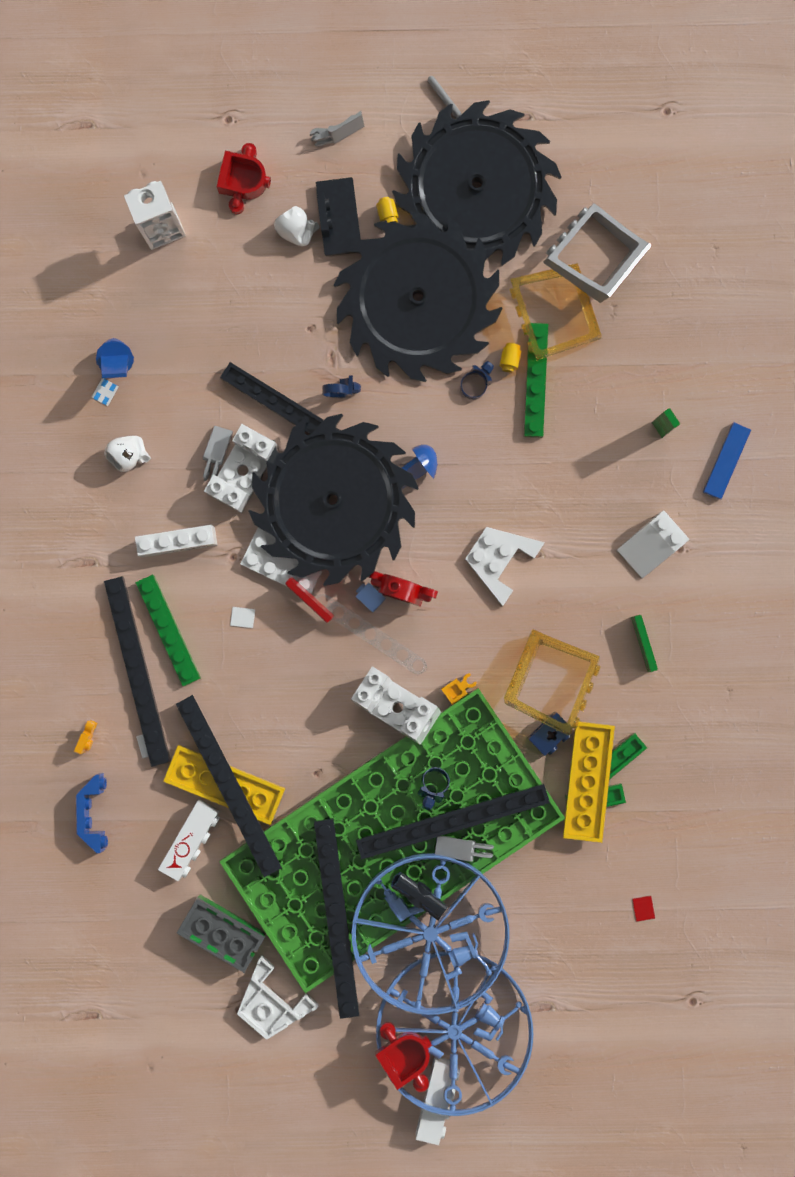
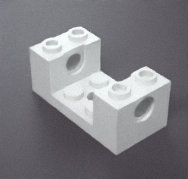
[124,181,186,250]
[204,424,278,513]
[351,666,441,745]

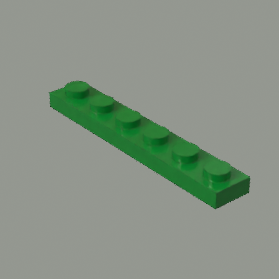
[524,323,548,438]
[135,574,201,686]

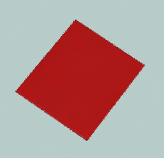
[632,896,655,922]

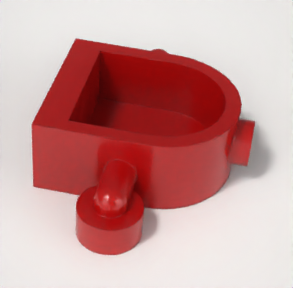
[216,143,271,214]
[368,571,438,607]
[375,1022,432,1092]

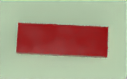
[285,577,334,623]

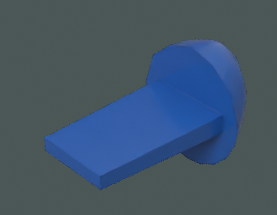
[96,338,134,379]
[402,444,438,488]

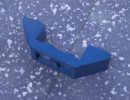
[76,773,108,853]

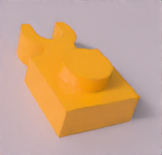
[441,673,477,705]
[74,720,98,754]

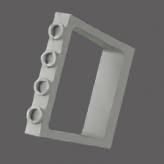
[543,203,651,303]

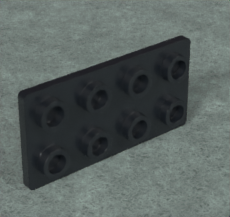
[316,177,361,256]

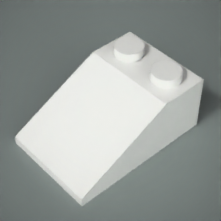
[617,510,689,578]

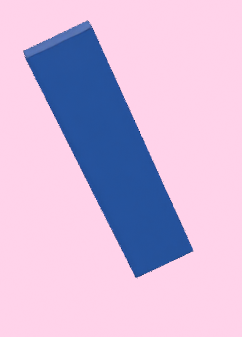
[703,422,751,500]

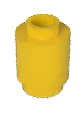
[376,197,399,223]
[499,343,521,373]

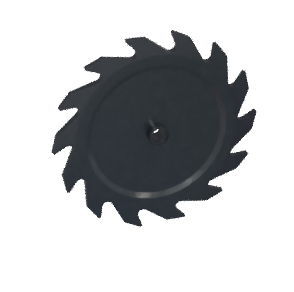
[392,100,562,266]
[333,211,503,382]
[248,414,419,586]

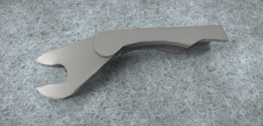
[310,111,365,147]
[203,426,233,481]
[434,836,494,861]

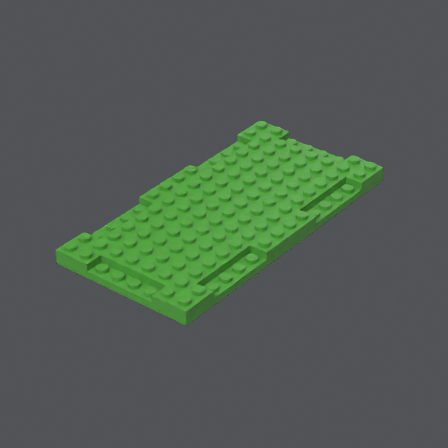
[219,688,565,993]

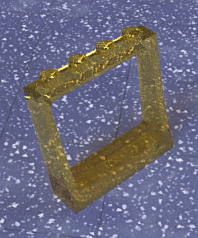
[509,263,602,361]
[504,629,601,736]

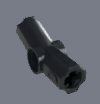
[391,872,449,921]

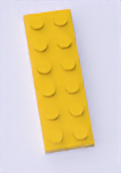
[563,721,615,843]
[163,745,286,825]

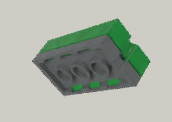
[177,894,266,973]

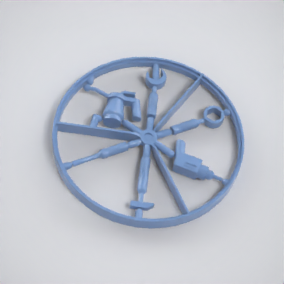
[352,853,510,1015]
[376,950,533,1116]

